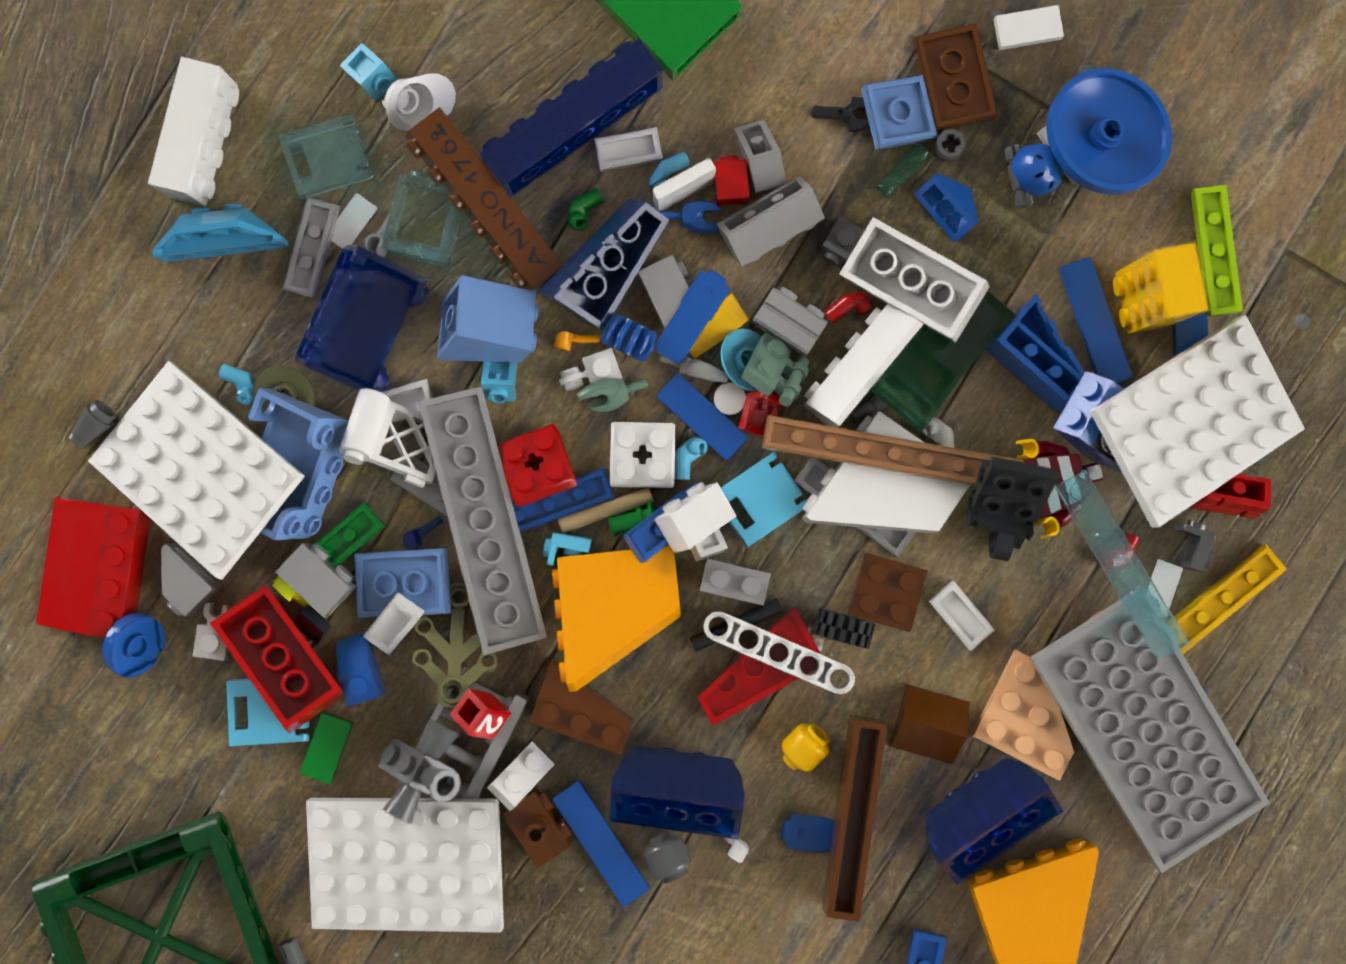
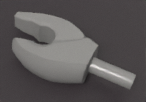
[659,354,729,383]

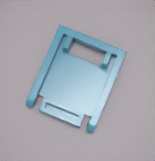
[721,452,807,548]
[226,679,310,746]

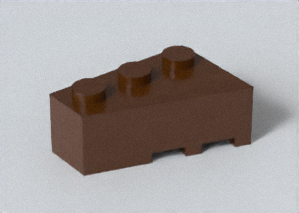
[529,657,634,755]

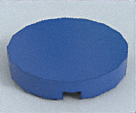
[102,613,165,678]

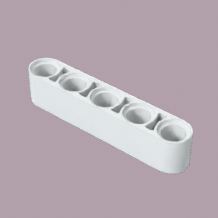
[704,612,855,694]

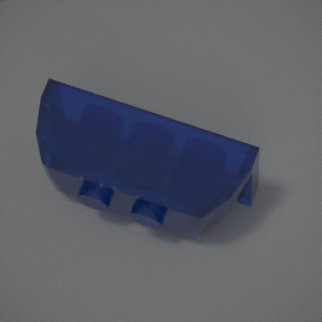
[610,746,745,839]
[926,758,1063,885]

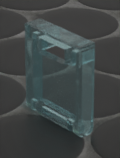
[278,115,373,200]

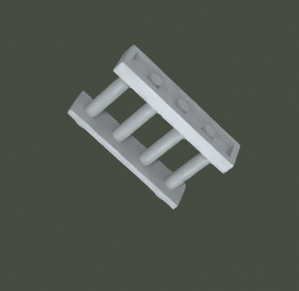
[398,663,530,799]

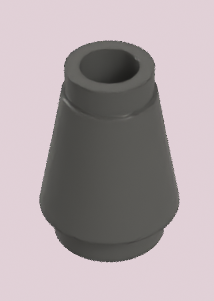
[68,400,116,448]

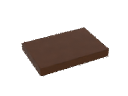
[913,23,998,132]

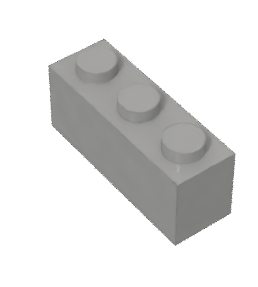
[716,176,825,267]

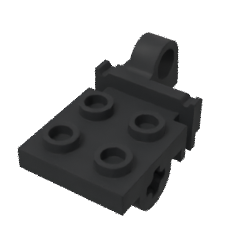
[967,456,1058,561]

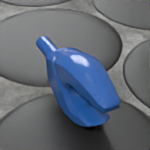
[659,200,722,234]

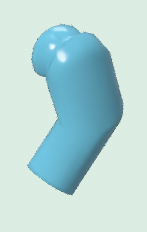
[218,364,255,405]
[674,437,708,480]

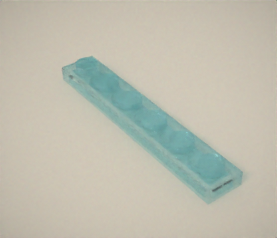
[1055,470,1190,661]

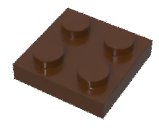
[847,552,928,632]

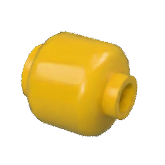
[782,723,830,772]

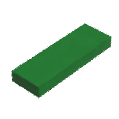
[315,502,386,567]

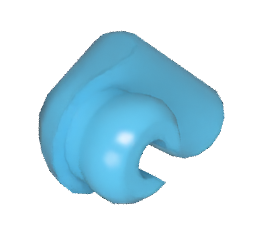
[649,152,690,188]

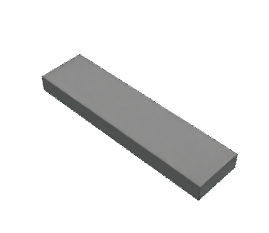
[794,457,916,557]

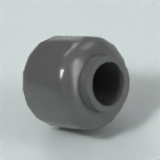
[644,831,692,884]

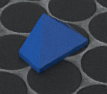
[914,173,979,243]

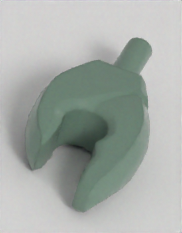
[577,379,649,412]

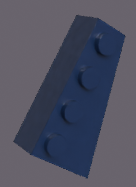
[538,199,669,330]

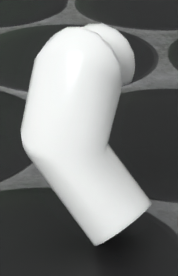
[921,417,955,448]

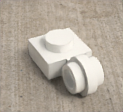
[559,348,623,391]

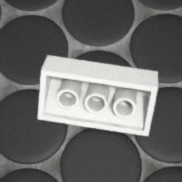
[804,304,923,427]

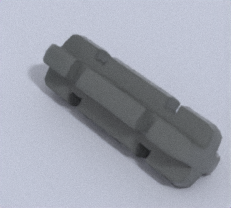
[1004,144,1034,208]

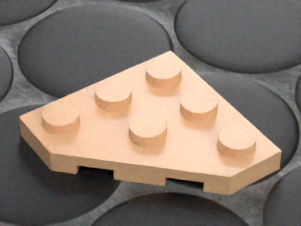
[971,649,1074,781]

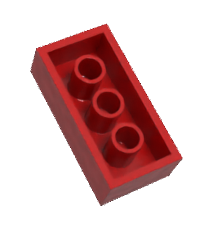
[210,585,344,734]

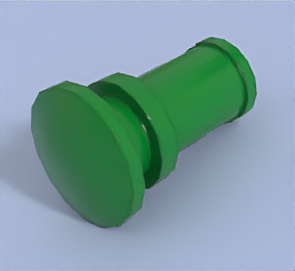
[609,501,656,537]

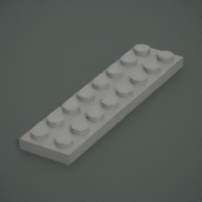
[418,387,547,655]

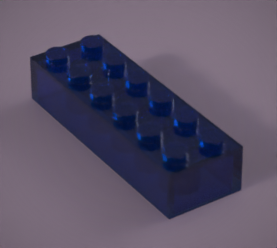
[479,38,663,198]

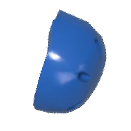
[1012,143,1064,196]

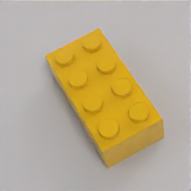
[1113,243,1209,335]

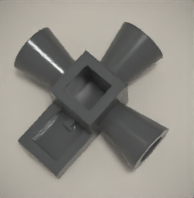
[378,719,460,824]

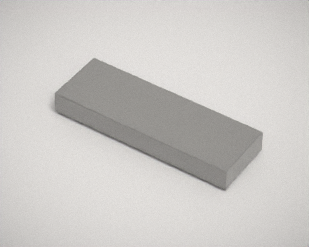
[282,197,340,299]

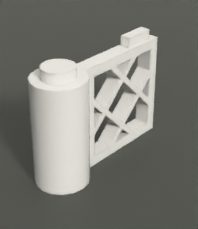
[339,389,436,488]

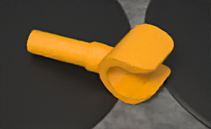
[553,331,600,352]

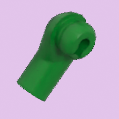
[567,188,604,231]

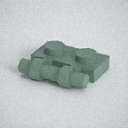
[741,332,809,406]

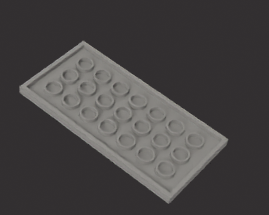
[1030,587,1270,873]

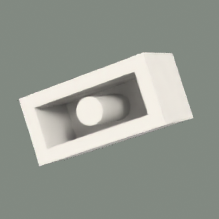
[654,482,736,553]

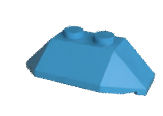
[152,204,290,263]

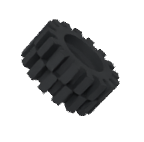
[812,608,876,649]

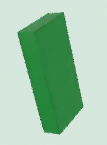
[299,711,354,785]

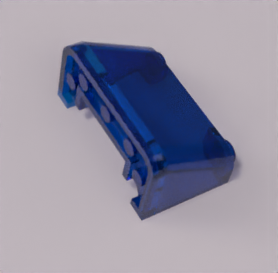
[295,245,429,393]

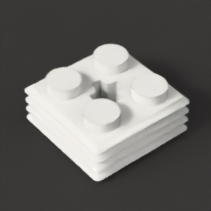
[610,422,675,488]

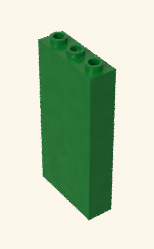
[595,0,742,81]

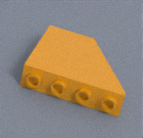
[552,545,681,692]
[967,838,1099,964]

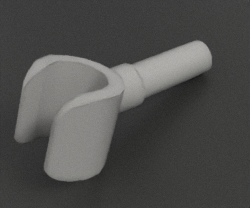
[365,214,395,259]

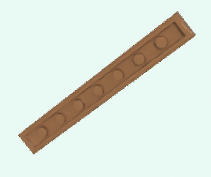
[762,415,1025,486]

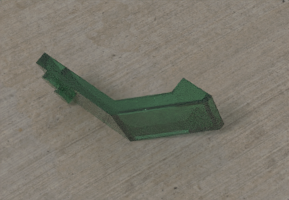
[870,291,1014,432]

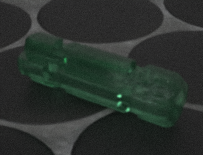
[876,144,930,199]

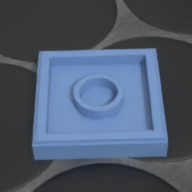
[861,75,938,150]

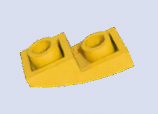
[689,292,750,359]

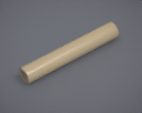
[558,487,654,534]

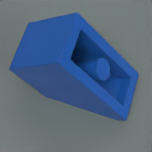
[335,632,387,707]

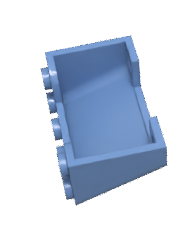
[248,388,349,540]

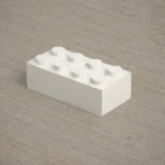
[148,57,239,207]
[839,217,990,343]

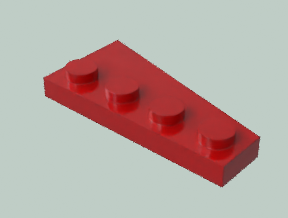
[697,607,821,726]

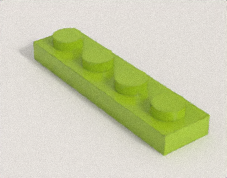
[1190,185,1243,317]

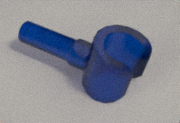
[403,516,443,550]

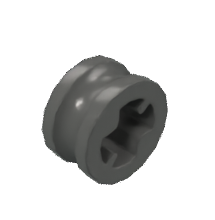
[934,129,965,161]

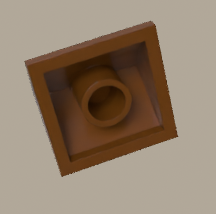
[890,684,969,764]

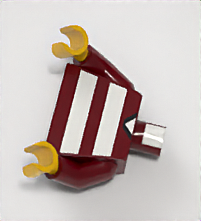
[1016,439,1103,539]

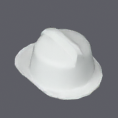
[382,73,456,131]

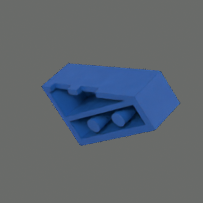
[985,294,1085,413]

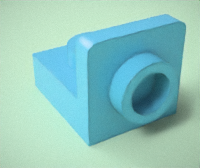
[340,43,398,101]
[481,361,518,403]
[543,532,593,566]

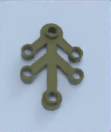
[412,582,498,709]

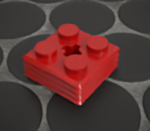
[497,424,577,507]

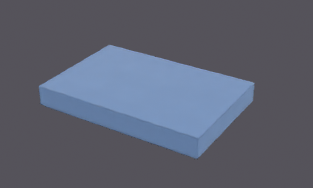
[354,548,451,618]

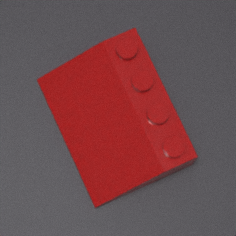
[36,497,151,638]

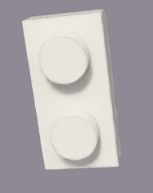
[487,742,555,811]

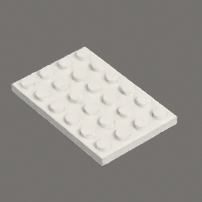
[1090,315,1305,527]
[88,361,305,579]
[306,798,504,933]

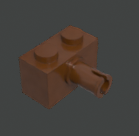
[501,787,573,869]

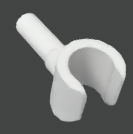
[713,821,749,863]

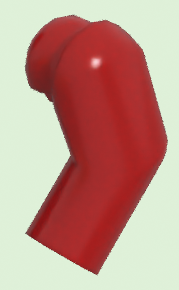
[824,292,873,323]

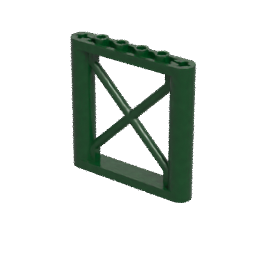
[32,811,279,964]

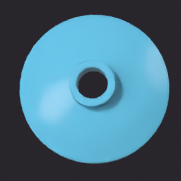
[720,329,762,391]

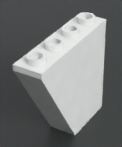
[802,411,970,533]

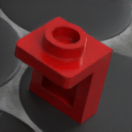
[738,391,787,439]

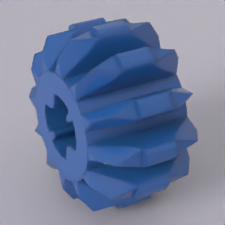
[601,314,657,361]

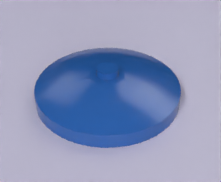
[1047,68,1172,195]

